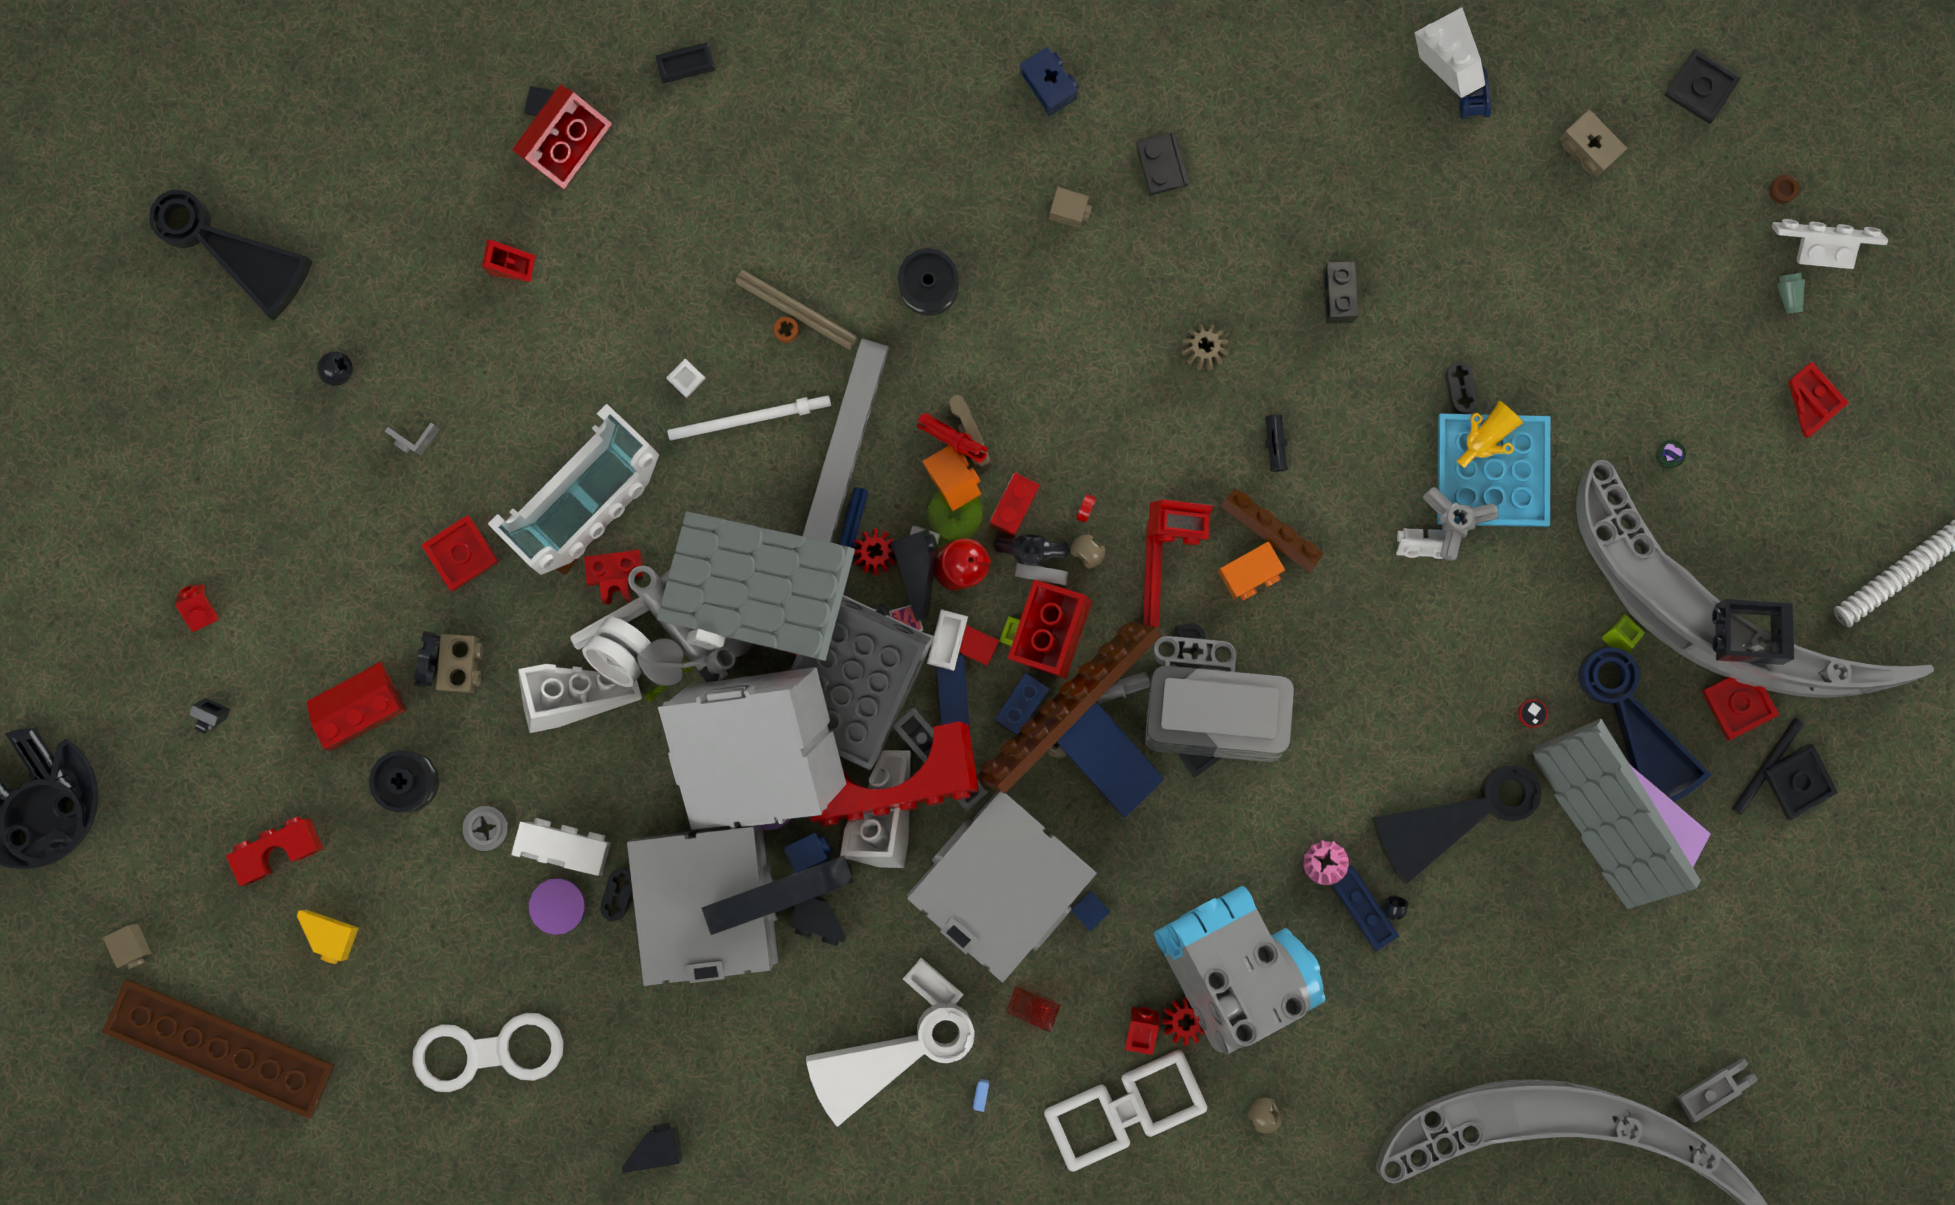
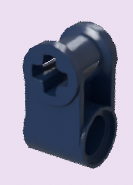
[1459,65,1491,119]

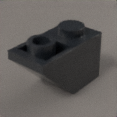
[790,897,847,946]

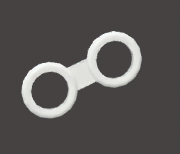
[412,1013,564,1092]

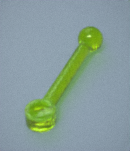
[645,661,692,702]

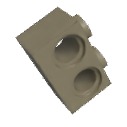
[436,634,483,693]

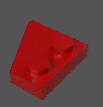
[1788,362,1849,438]

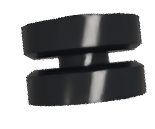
[898,248,959,316]
[369,750,439,813]

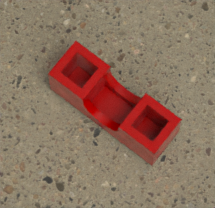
[226,816,324,886]

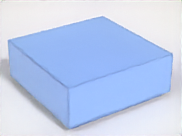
[973,1079,989,1112]

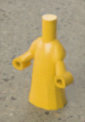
[1456,401,1523,469]

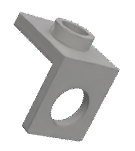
[385,423,440,456]

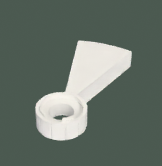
[806,1002,974,1127]

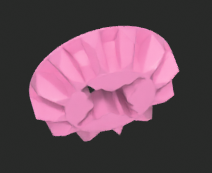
[1303,840,1349,885]

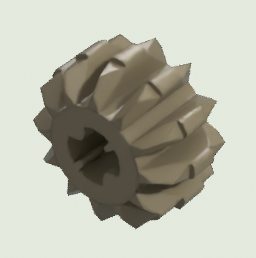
[1182,324,1228,371]

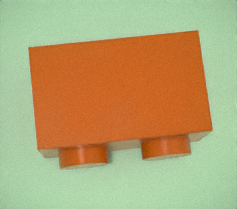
[922,446,982,511]
[1218,541,1285,601]

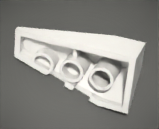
[518,664,642,733]
[840,750,911,868]

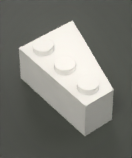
[1415,7,1485,98]

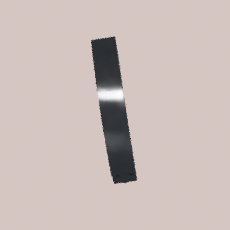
[701,855,853,935]

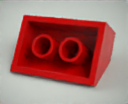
[512,84,612,189]
[1007,580,1092,680]
[306,662,407,751]

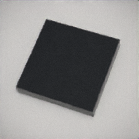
[1664,49,1741,124]
[1762,744,1838,820]

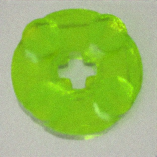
[928,491,983,541]

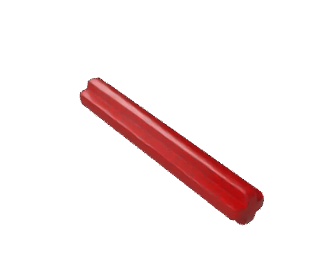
[1143,520,1163,628]

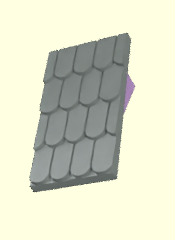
[657,511,855,661]
[1532,719,1711,909]

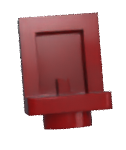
[175,584,218,632]

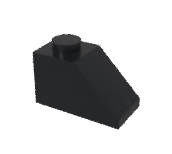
[622,1123,683,1173]

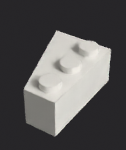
[511,818,611,876]

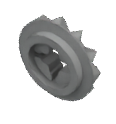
[463,806,508,851]

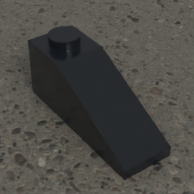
[891,529,938,621]

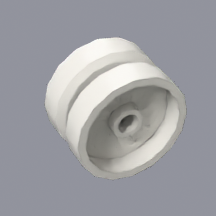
[582,617,651,687]

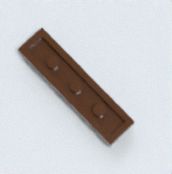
[1221,488,1324,573]

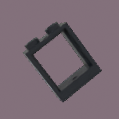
[1712,599,1794,665]

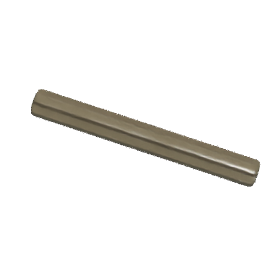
[735,270,857,350]

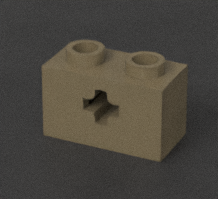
[1559,109,1628,177]

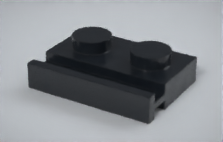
[1136,132,1189,196]

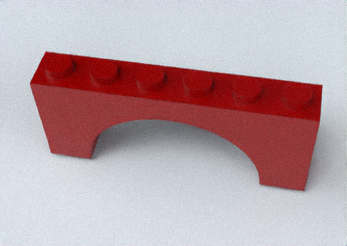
[810,721,979,827]

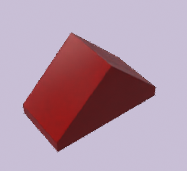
[482,239,536,282]

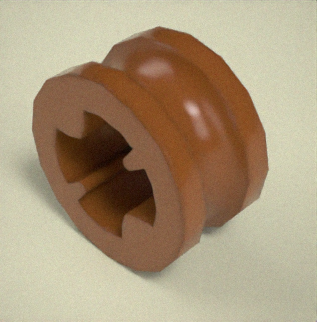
[773,317,799,343]

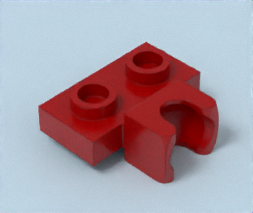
[584,550,643,605]

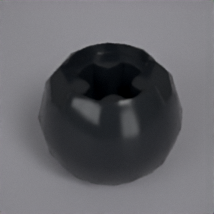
[317,351,353,386]

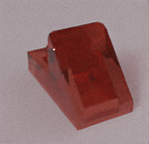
[1006,986,1061,1032]

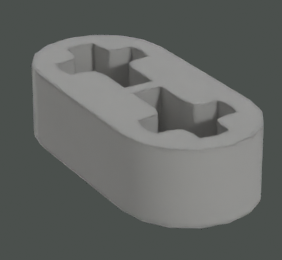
[1015,563,1069,585]

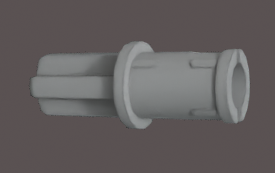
[1098,672,1150,704]

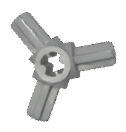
[1423,487,1498,560]

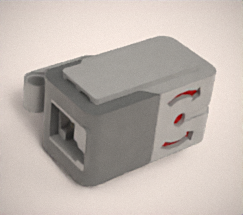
[1145,636,1294,762]

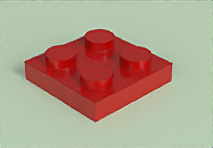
[421,515,499,592]
[1701,677,1779,741]

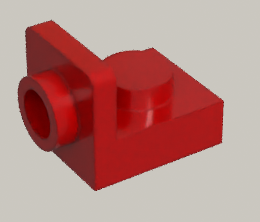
[1125,1007,1159,1055]

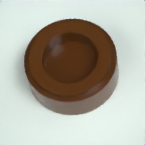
[1769,175,1799,204]

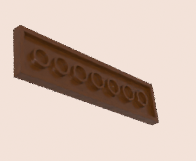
[977,622,1161,794]
[102,979,335,1119]

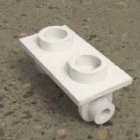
[1396,528,1445,559]

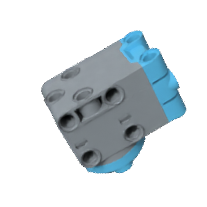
[1154,886,1325,1055]

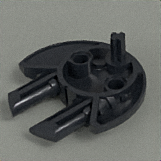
[0,728,98,869]

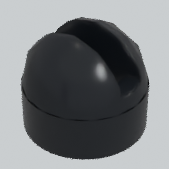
[1385,896,1408,920]

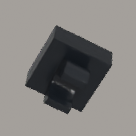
[189,698,230,734]

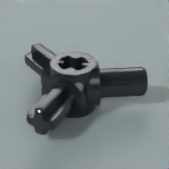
[993,534,1070,566]

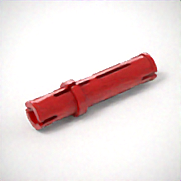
[917,413,988,463]

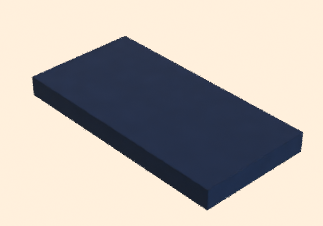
[1056,702,1164,818]

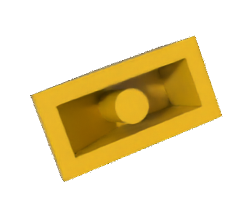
[297,910,358,964]

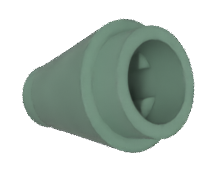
[1777,273,1805,314]

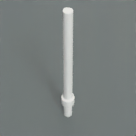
[668,395,831,441]

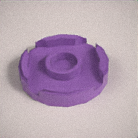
[529,878,586,935]

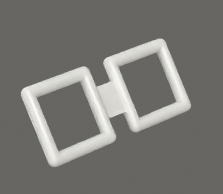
[1044,1050,1207,1172]

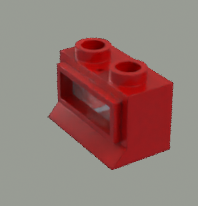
[1148,499,1214,545]

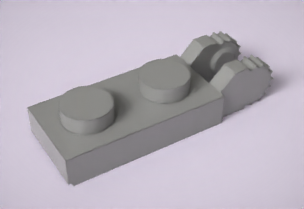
[1676,1058,1758,1123]

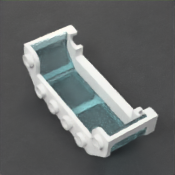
[488,404,659,575]

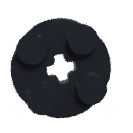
[414,631,441,688]

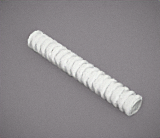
[1833,520,1955,627]

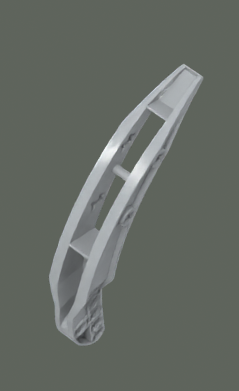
[1576,460,1934,698]
[1376,1080,1768,1205]

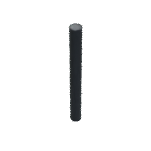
[1732,718,1804,815]

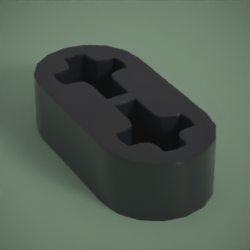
[1446,362,1478,414]
[600,868,633,921]

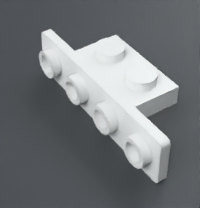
[1772,219,1888,269]

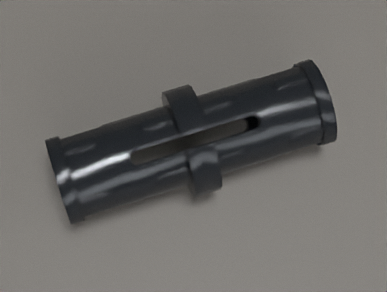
[1265,414,1288,472]

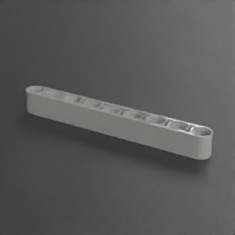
[803,339,889,543]

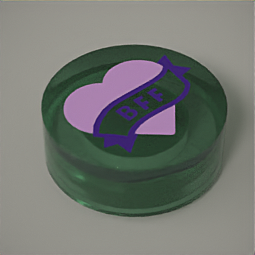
[1656,440,1686,469]

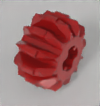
[854,528,897,576]
[1161,997,1206,1046]

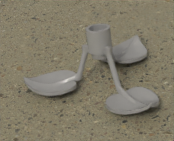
[637,637,752,686]

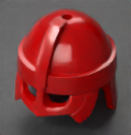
[934,538,991,591]

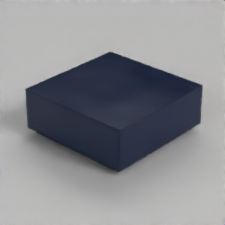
[1071,891,1110,931]

